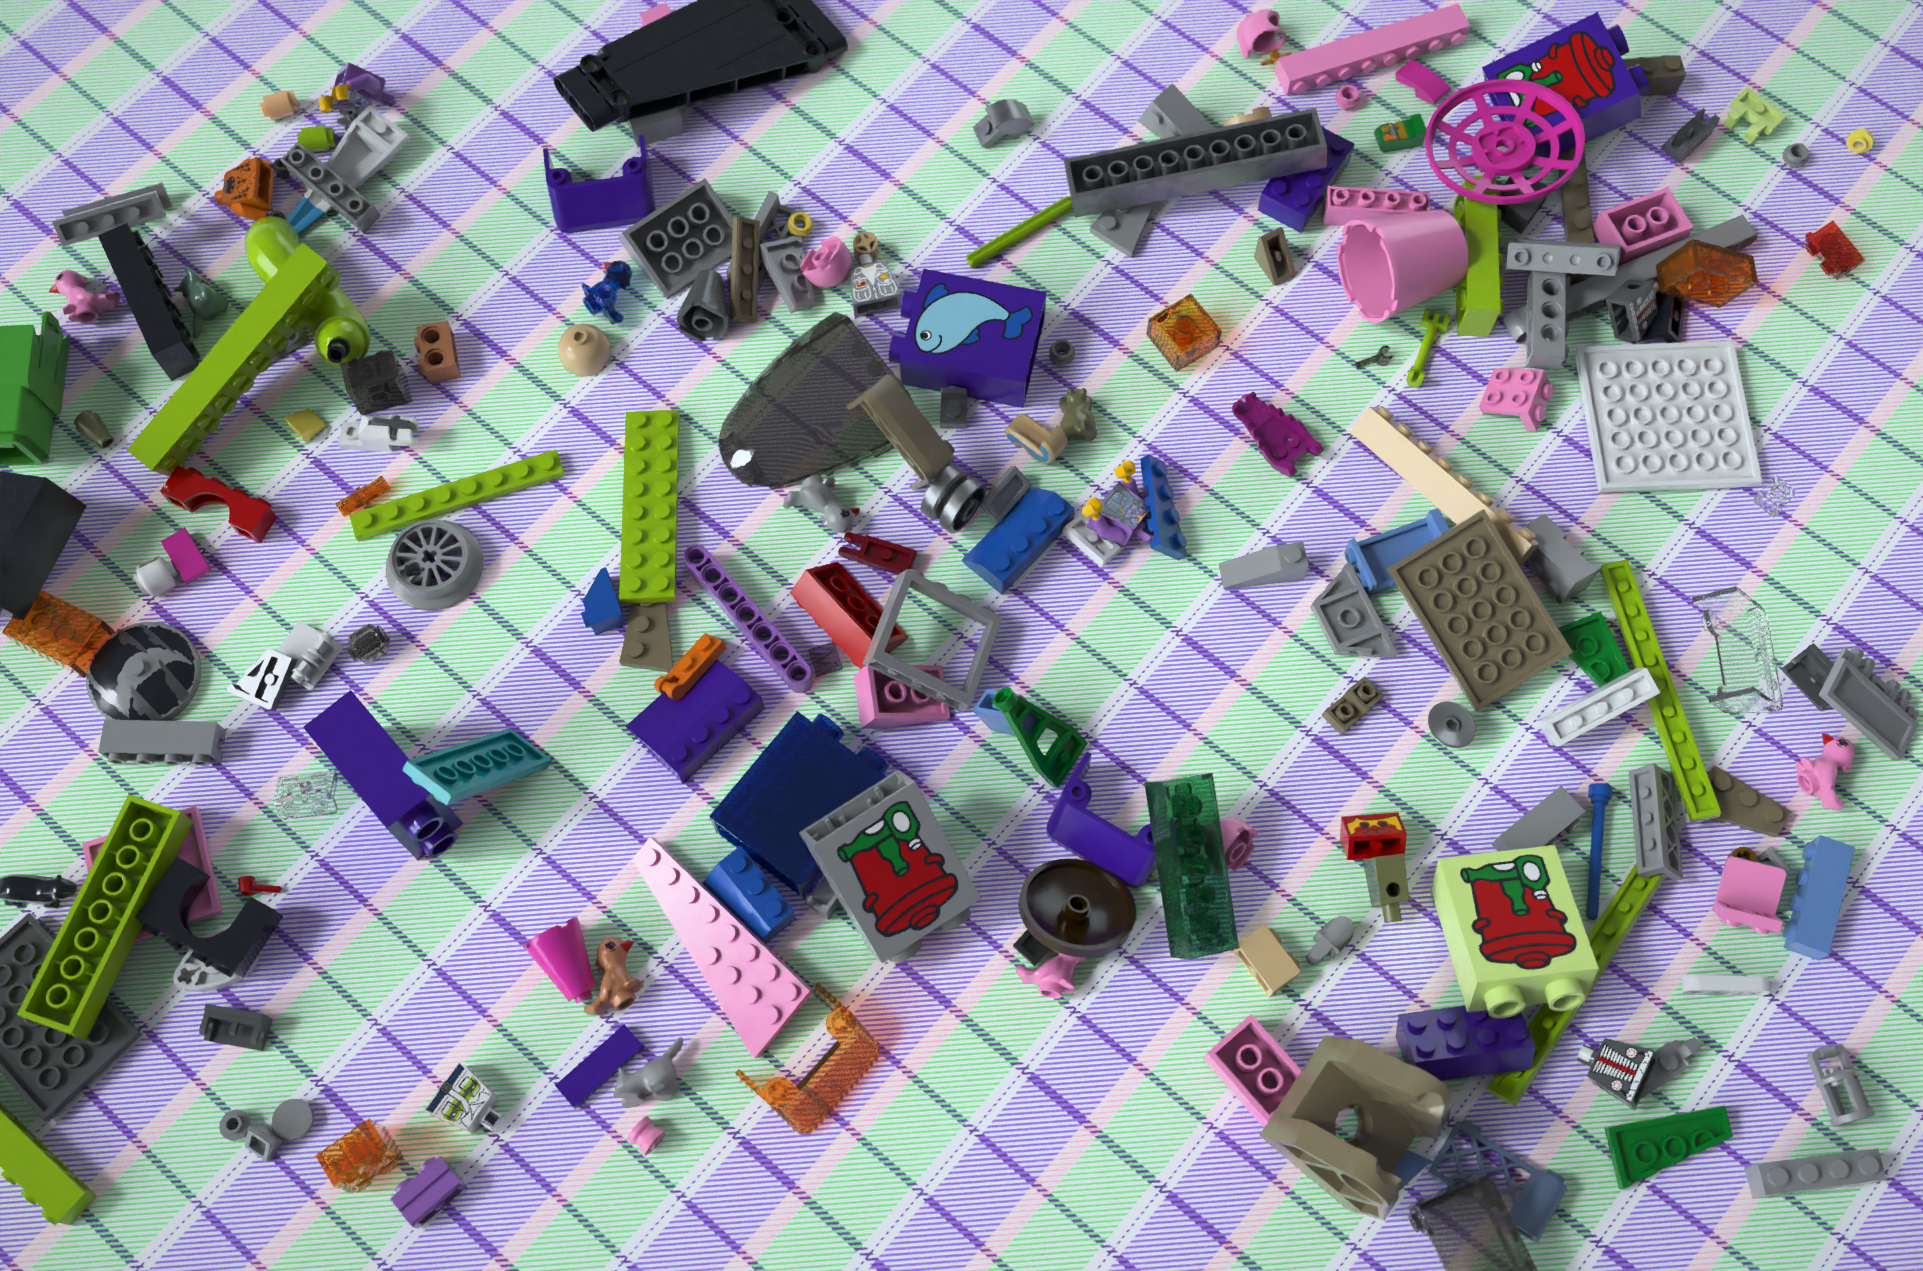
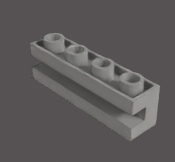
[280,141,381,234]
[98,720,226,766]

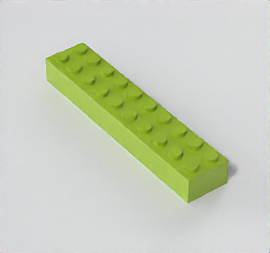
[127,242,342,477]

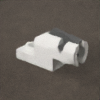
[337,415,419,452]

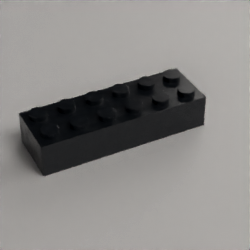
[98,223,200,381]

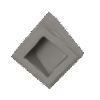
[1757,846,1791,873]

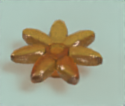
[1260,48,1292,66]

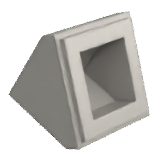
[245,1124,286,1163]

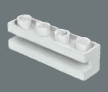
[1537,668,1660,747]

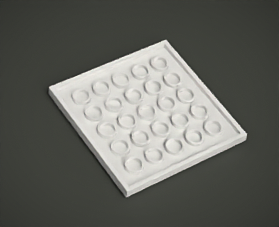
[1574,341,1762,492]

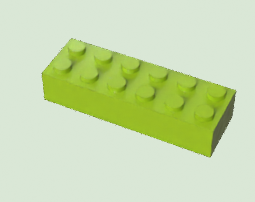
[1453,175,1504,337]

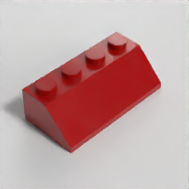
[790,562,909,670]

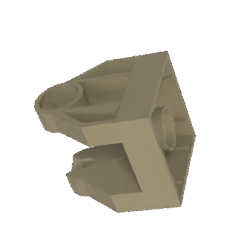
[1259,1035,1456,1221]

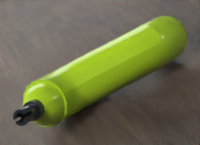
[245,216,371,367]

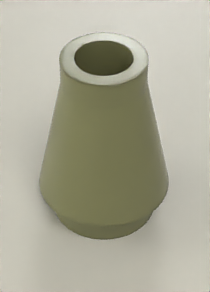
[74,410,114,449]

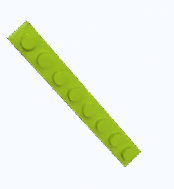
[349,449,565,542]

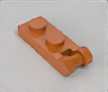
[654,633,727,701]

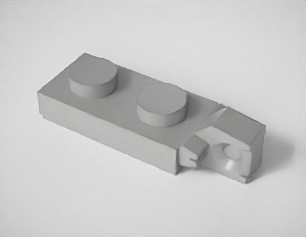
[1641,1037,1702,1099]

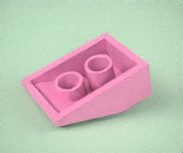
[854,665,950,729]

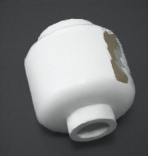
[134,556,179,597]

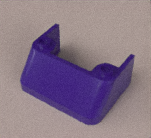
[543,135,656,234]
[1046,751,1187,888]

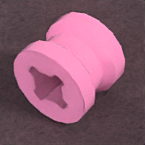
[627,1116,666,1156]

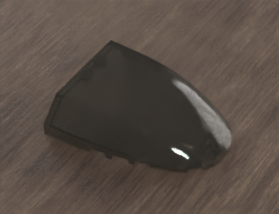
[719,312,914,490]

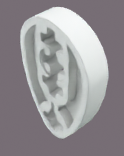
[173,926,260,992]

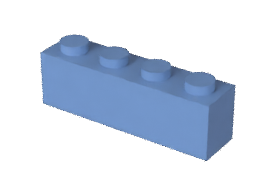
[1783,835,1855,961]

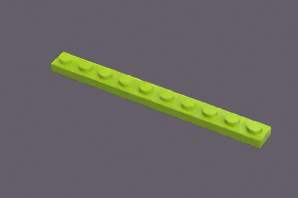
[1599,559,1722,823]
[1487,862,1667,1107]

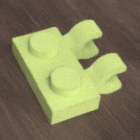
[1723,87,1787,144]

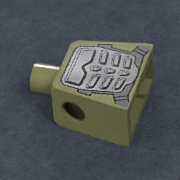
[1363,854,1409,923]

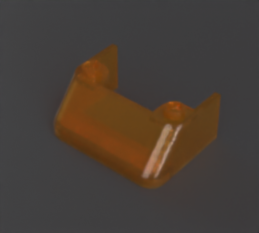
[735,982,880,1135]

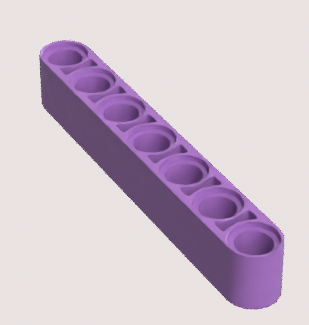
[684,544,813,693]

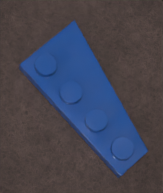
[1140,454,1187,561]

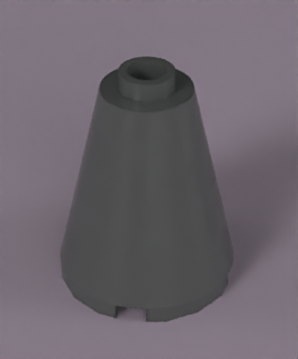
[676,269,729,341]

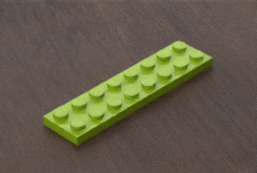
[619,410,680,604]

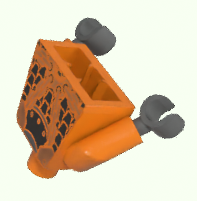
[214,157,289,221]

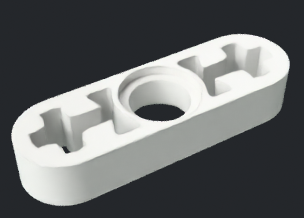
[1681,975,1771,996]

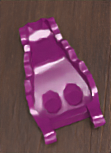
[1232,391,1324,478]

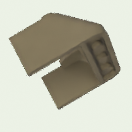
[846,374,955,490]

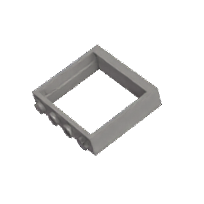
[863,569,1003,711]

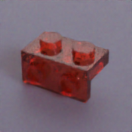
[1804,221,1865,281]

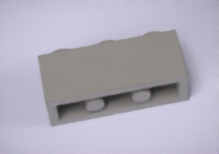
[1491,786,1585,851]

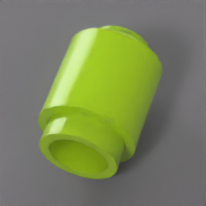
[297,125,337,153]

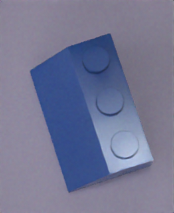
[702,845,797,944]

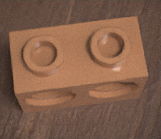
[414,320,461,384]

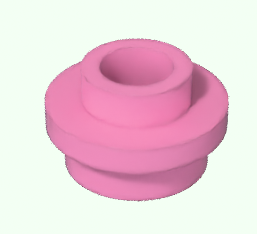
[1335,85,1360,109]

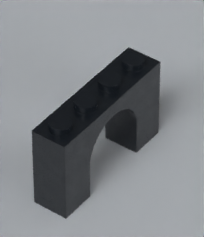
[135,857,284,978]

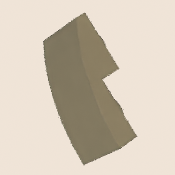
[1322,676,1385,736]

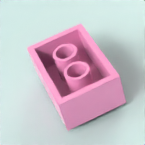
[1593,187,1694,266]
[1203,1014,1302,1128]

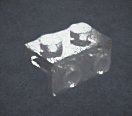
[273,770,338,820]

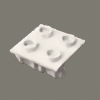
[277,620,344,691]

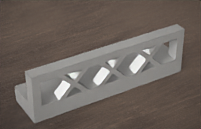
[726,191,798,292]
[1629,763,1683,881]

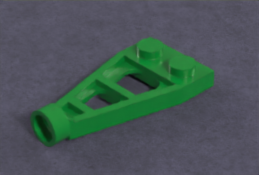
[993,687,1088,788]

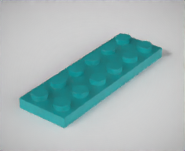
[402,728,552,805]

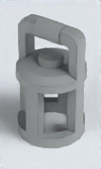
[1807,1045,1876,1127]

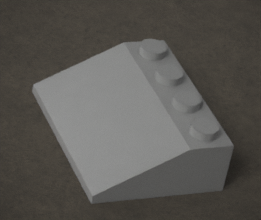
[618,178,733,298]

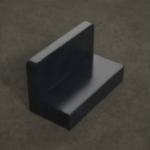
[1641,287,1685,343]

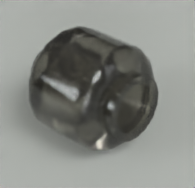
[346,623,391,665]

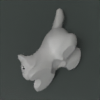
[613,1037,684,1108]

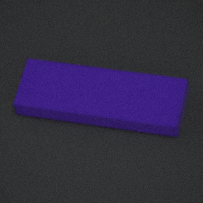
[555,1024,645,1109]

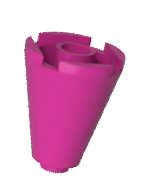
[523,917,595,1004]

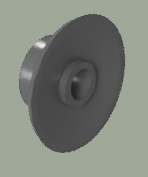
[1428,701,1476,748]

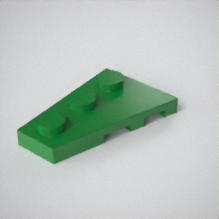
[1558,611,1630,687]

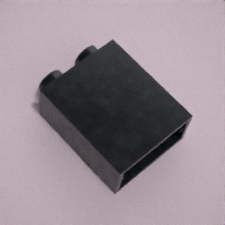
[0,471,87,621]

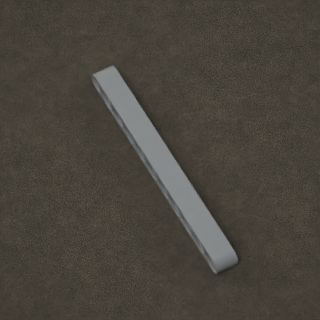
[1503,215,1758,343]

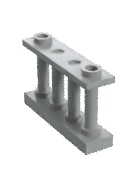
[52,182,173,247]
[1506,238,1621,276]

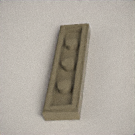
[730,216,760,324]

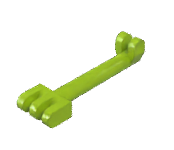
[1406,308,1451,388]

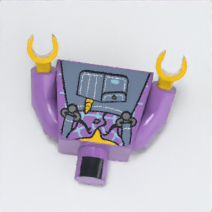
[319,62,396,113]
[1082,460,1154,545]

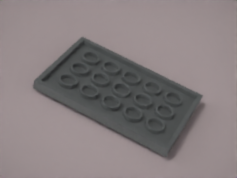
[0,913,142,1122]

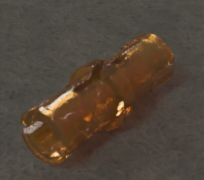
[335,475,391,518]

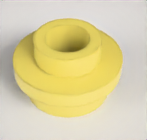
[1846,128,1874,153]
[788,212,813,237]

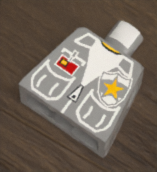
[850,254,902,317]

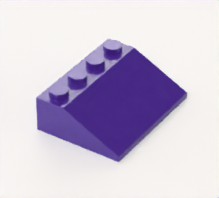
[626,659,765,784]

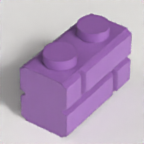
[390,1156,467,1229]

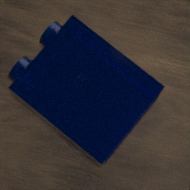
[709,711,889,900]

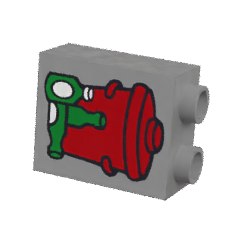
[799,770,982,964]

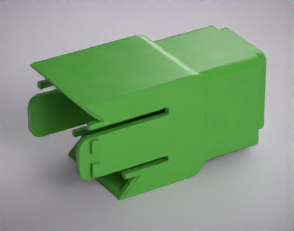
[0,311,70,466]

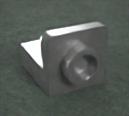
[940,386,967,429]

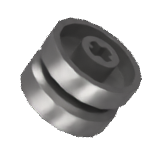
[920,464,987,534]

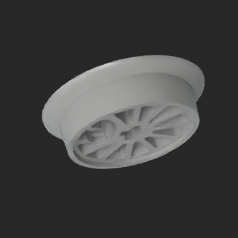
[385,519,484,610]

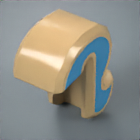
[1005,414,1068,464]

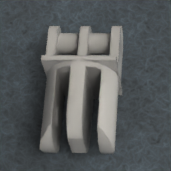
[1306,916,1355,965]

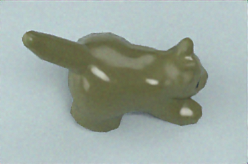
[1059,388,1097,441]

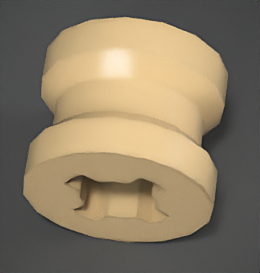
[853,231,879,261]

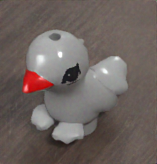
[783,475,860,533]

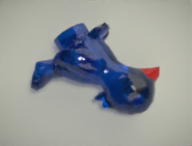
[582,260,632,325]

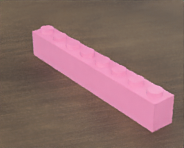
[1275,3,1471,97]

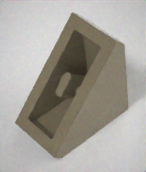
[1254,227,1297,285]

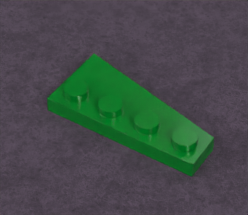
[1604,1105,1733,1190]

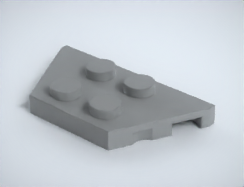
[1310,562,1398,658]

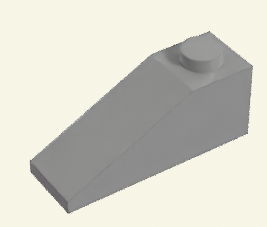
[1219,542,1309,590]

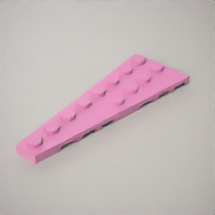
[632,837,814,1058]

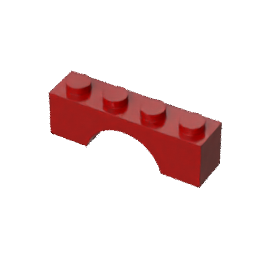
[160,465,277,543]

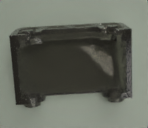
[1407,1175,1538,1271]

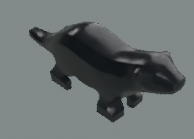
[0,874,77,909]

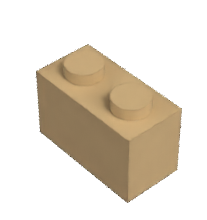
[1233,924,1301,997]

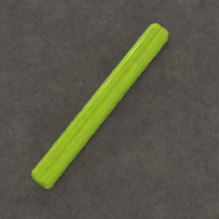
[966,196,1073,268]

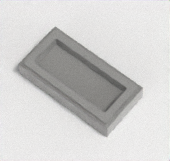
[978,466,1032,523]

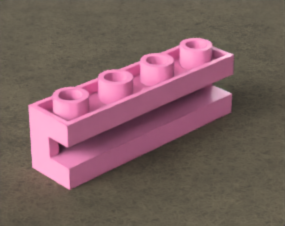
[1323,186,1430,226]

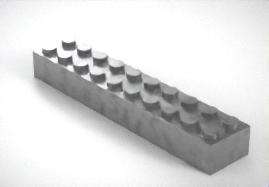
[1064,108,1327,218]

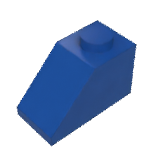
[581,567,627,635]

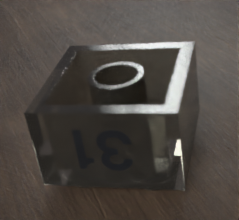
[340,350,413,416]

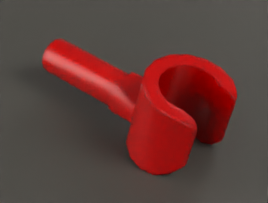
[238,876,281,896]

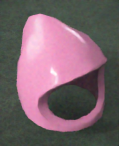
[1237,9,1286,59]

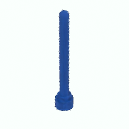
[1586,783,1613,920]

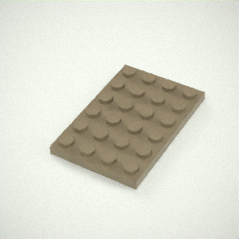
[1387,509,1573,711]

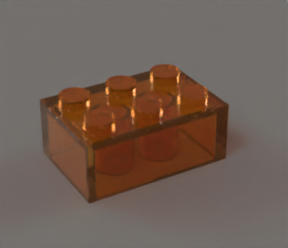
[1656,239,1758,308]
[2,590,115,678]

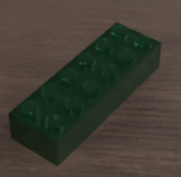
[1144,772,1239,960]

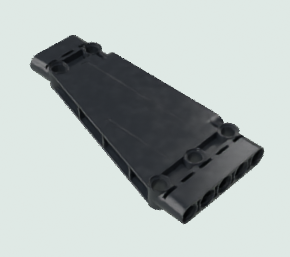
[553,0,848,132]

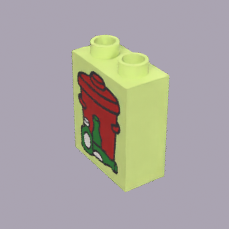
[1431,845,1598,1018]

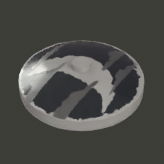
[86,622,202,721]

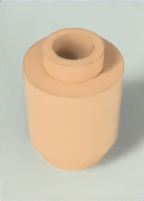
[260,90,300,121]

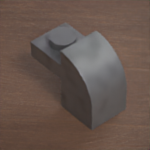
[973,99,1035,149]

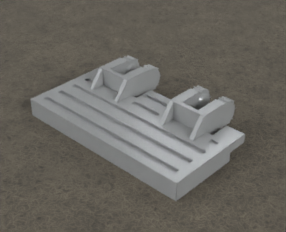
[1819,647,1919,760]

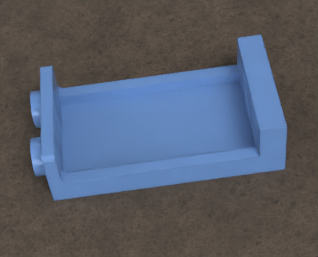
[1344,508,1450,596]

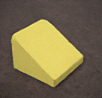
[284,408,327,443]

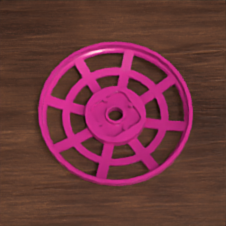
[1425,79,1585,205]

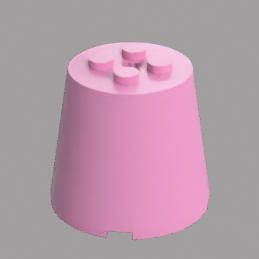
[1337,210,1468,323]

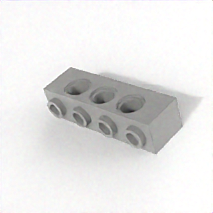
[1526,271,1569,371]

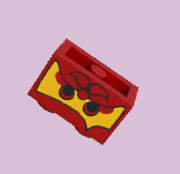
[1340,812,1407,860]

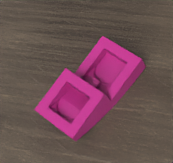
[1395,59,1451,105]
[161,527,212,585]

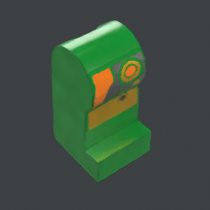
[1374,113,1427,153]

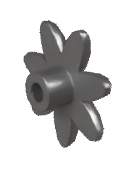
[337,103,366,131]

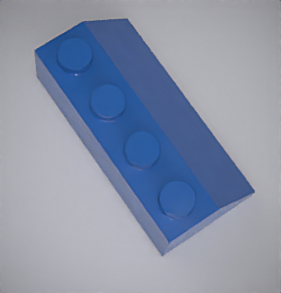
[962,487,1075,595]

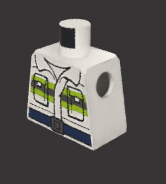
[424,1061,503,1134]

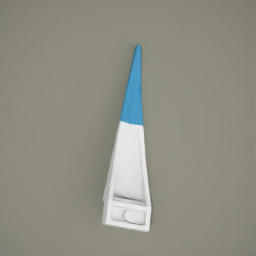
[286,105,410,235]

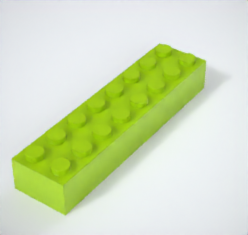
[17,794,194,1040]

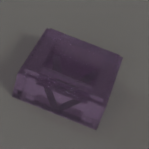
[808,642,843,677]

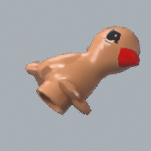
[584,937,644,1016]

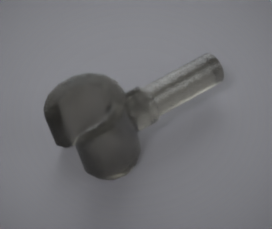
[1355,346,1394,368]

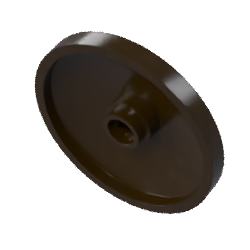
[1019,859,1136,958]

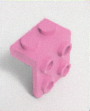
[1479,368,1554,431]
[1712,856,1786,934]

